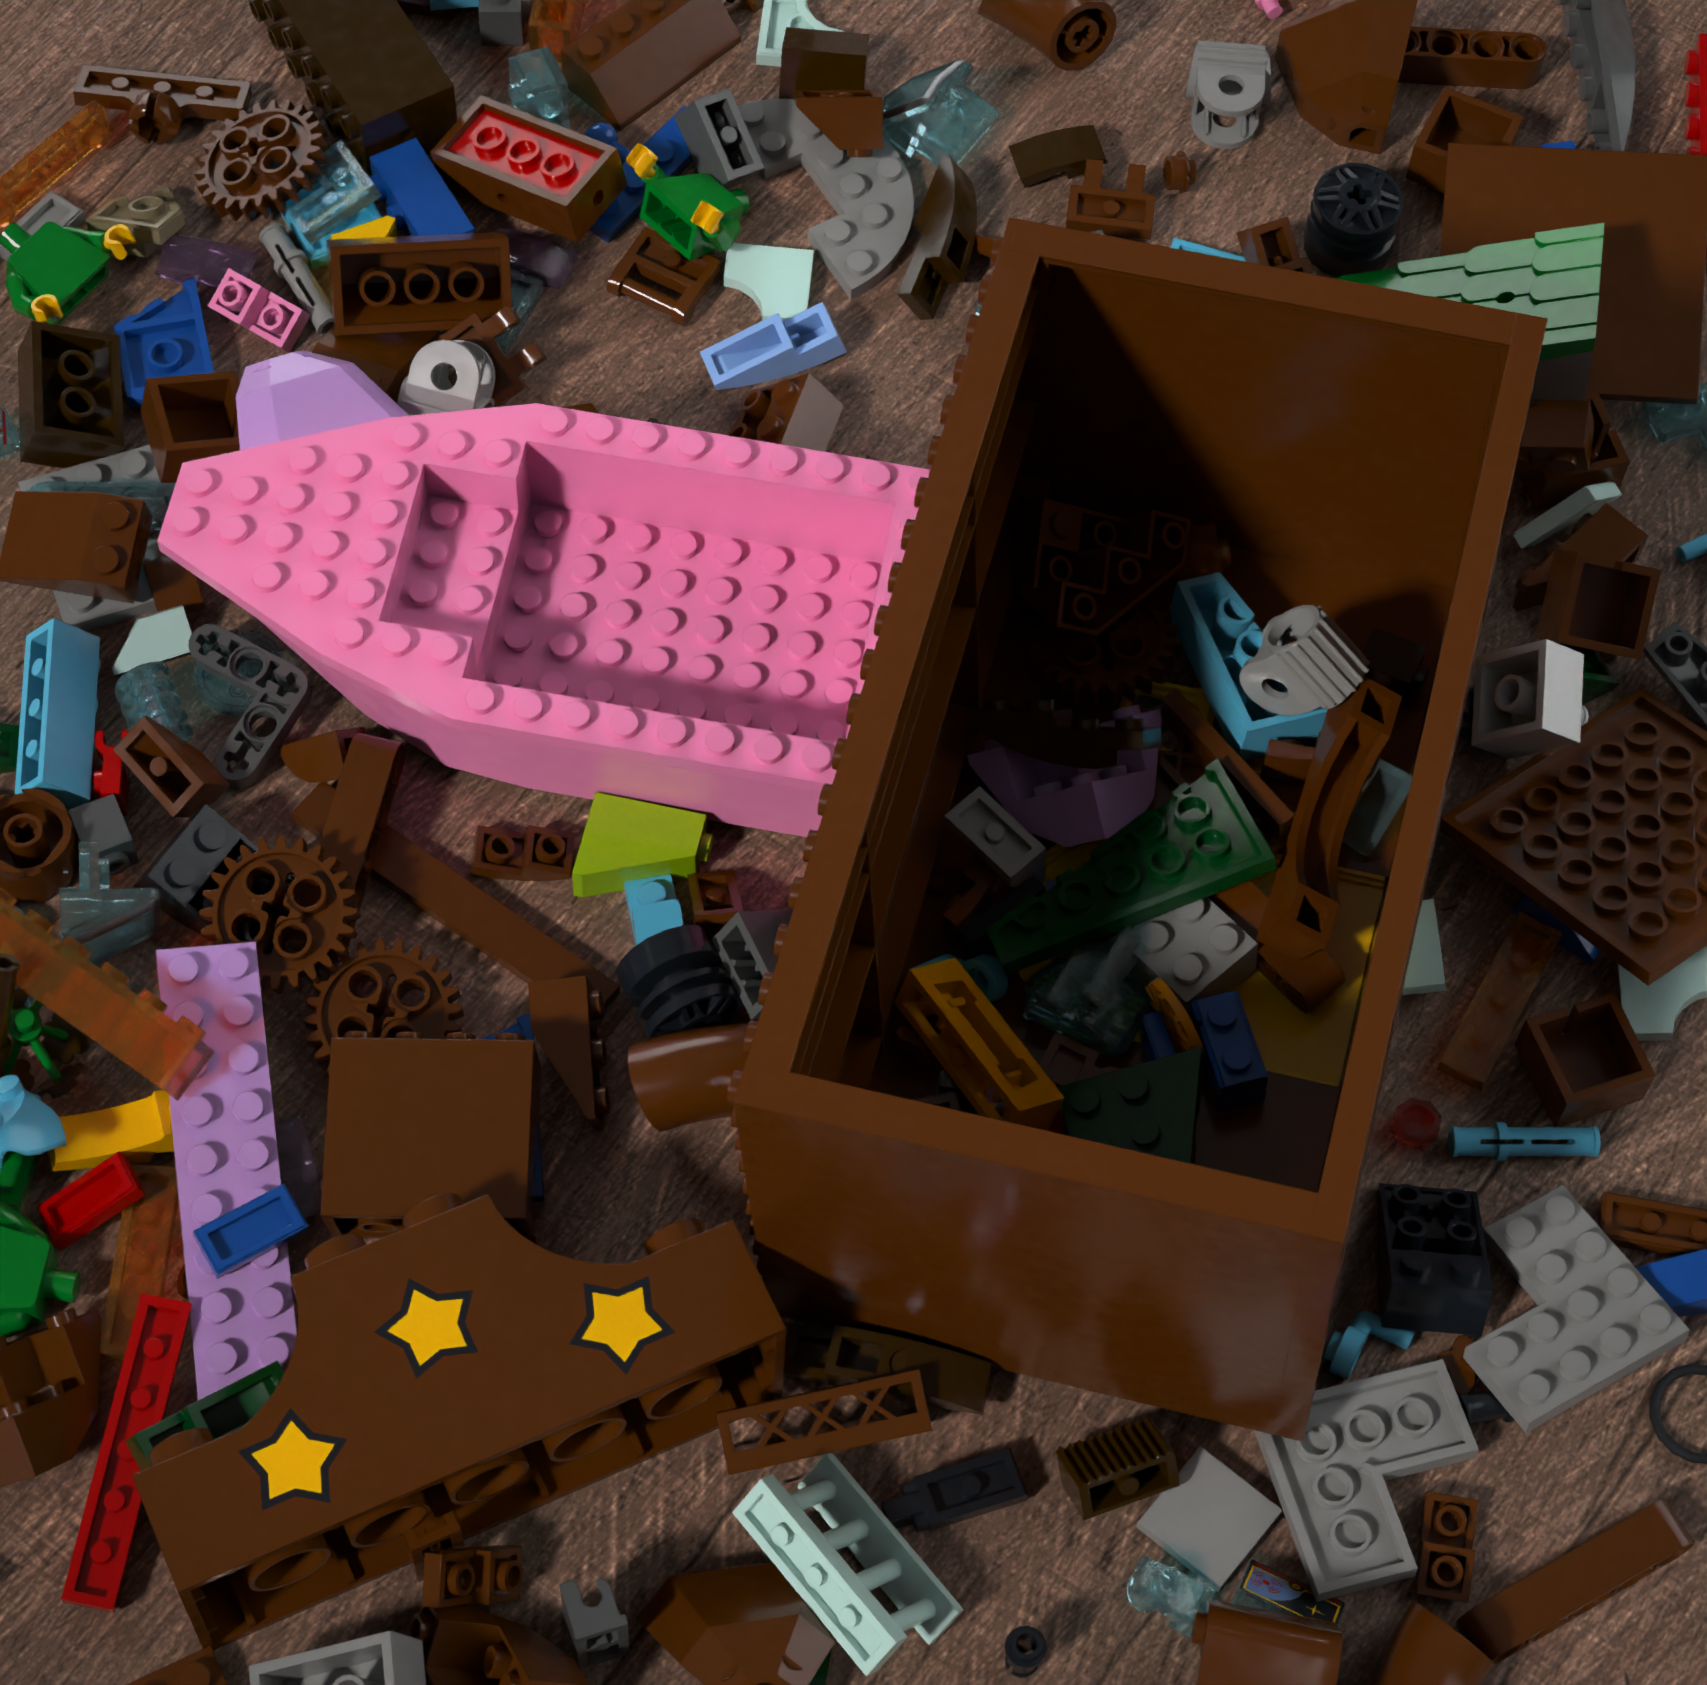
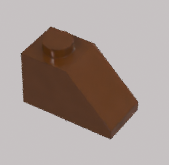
[113,716,230,818]

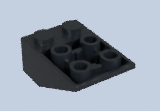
[133,804,304,955]
[1377,1183,1493,1336]

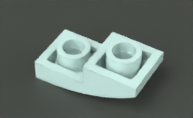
[1402,899,1446,995]

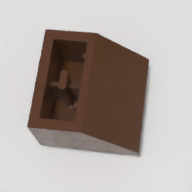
[729,373,844,452]

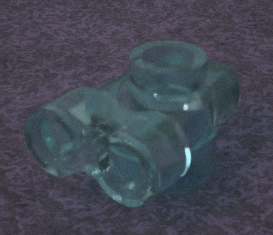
[1127,1556,1216,1640]

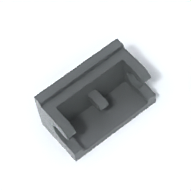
[559,1578,630,1669]

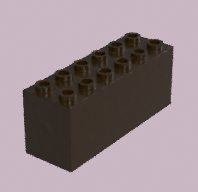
[248,0,457,178]

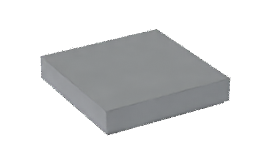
[1136,1446,1283,1593]

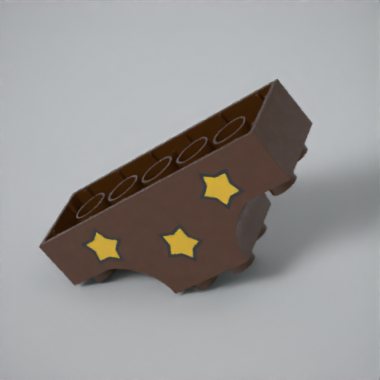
[132,1193,786,1650]

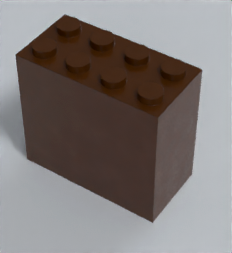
[321,1031,541,1241]

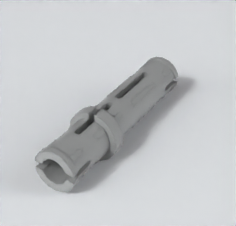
[259,223,334,337]

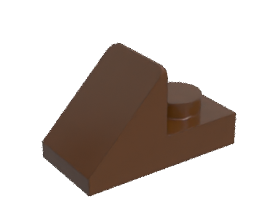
[687,870,743,938]

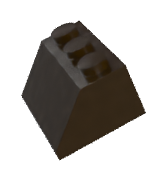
[18,321,124,469]

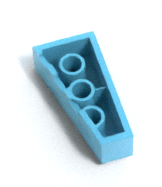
[1169,572,1327,761]

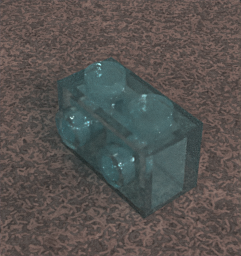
[508,46,570,129]

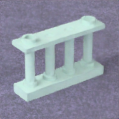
[732,1453,964,1676]

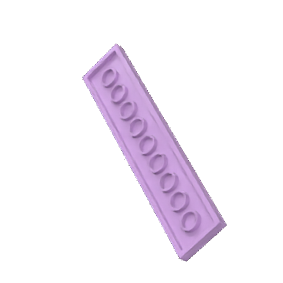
[155,942,297,1401]

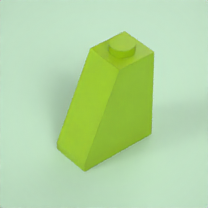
[572,792,714,897]

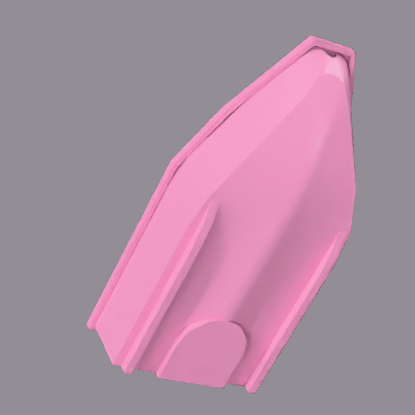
[157,403,930,837]

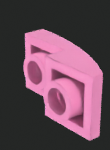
[208,268,311,353]

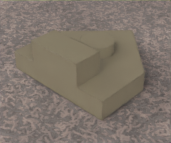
[86,186,185,258]

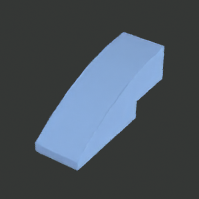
[700,302,847,390]

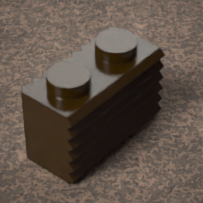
[1056,1416,1180,1521]

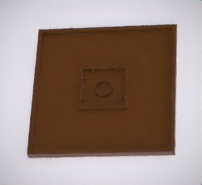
[1440,143,1707,405]

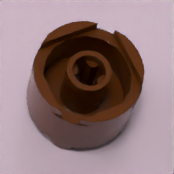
[0,788,81,903]

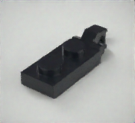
[881,1448,1028,1532]

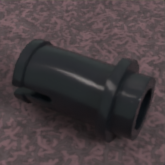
[1458,1390,1515,1426]
[1004,1626,1047,1678]

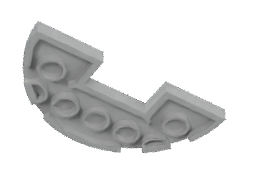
[737,98,914,300]

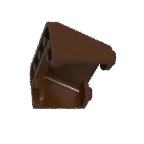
[1191,1599,1342,1685]

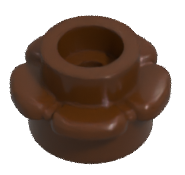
[1163,151,1196,193]

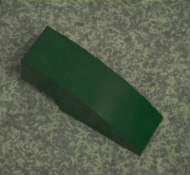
[125,1360,284,1471]

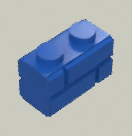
[1189,991,1268,1112]

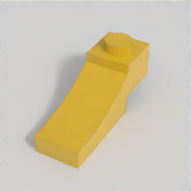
[48,1090,174,1172]

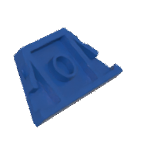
[114,278,214,409]

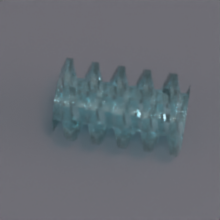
[114,662,194,742]

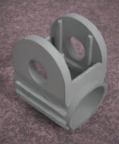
[1185,40,1271,149]
[398,340,495,416]
[1239,604,1370,716]

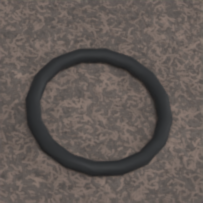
[1649,1364,1707,1464]

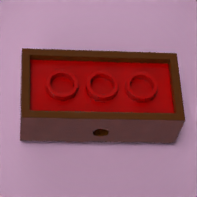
[430,95,628,243]

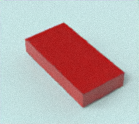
[36,1151,145,1251]

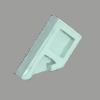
[111,605,192,675]

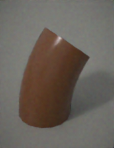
[977,0,1117,71]
[628,1024,748,1132]
[1370,1601,1494,1685]

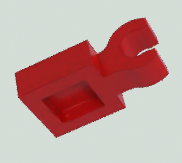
[94,730,130,816]

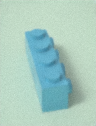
[14,618,101,813]

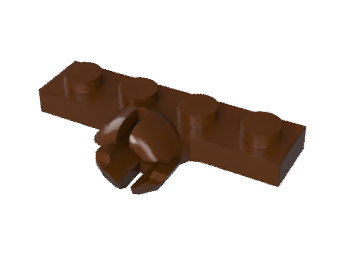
[73,65,252,145]

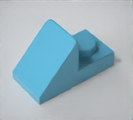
[624,874,683,945]

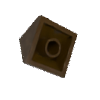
[779,27,869,99]

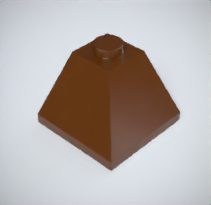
[793,89,883,157]

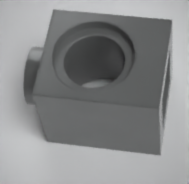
[68,794,139,879]

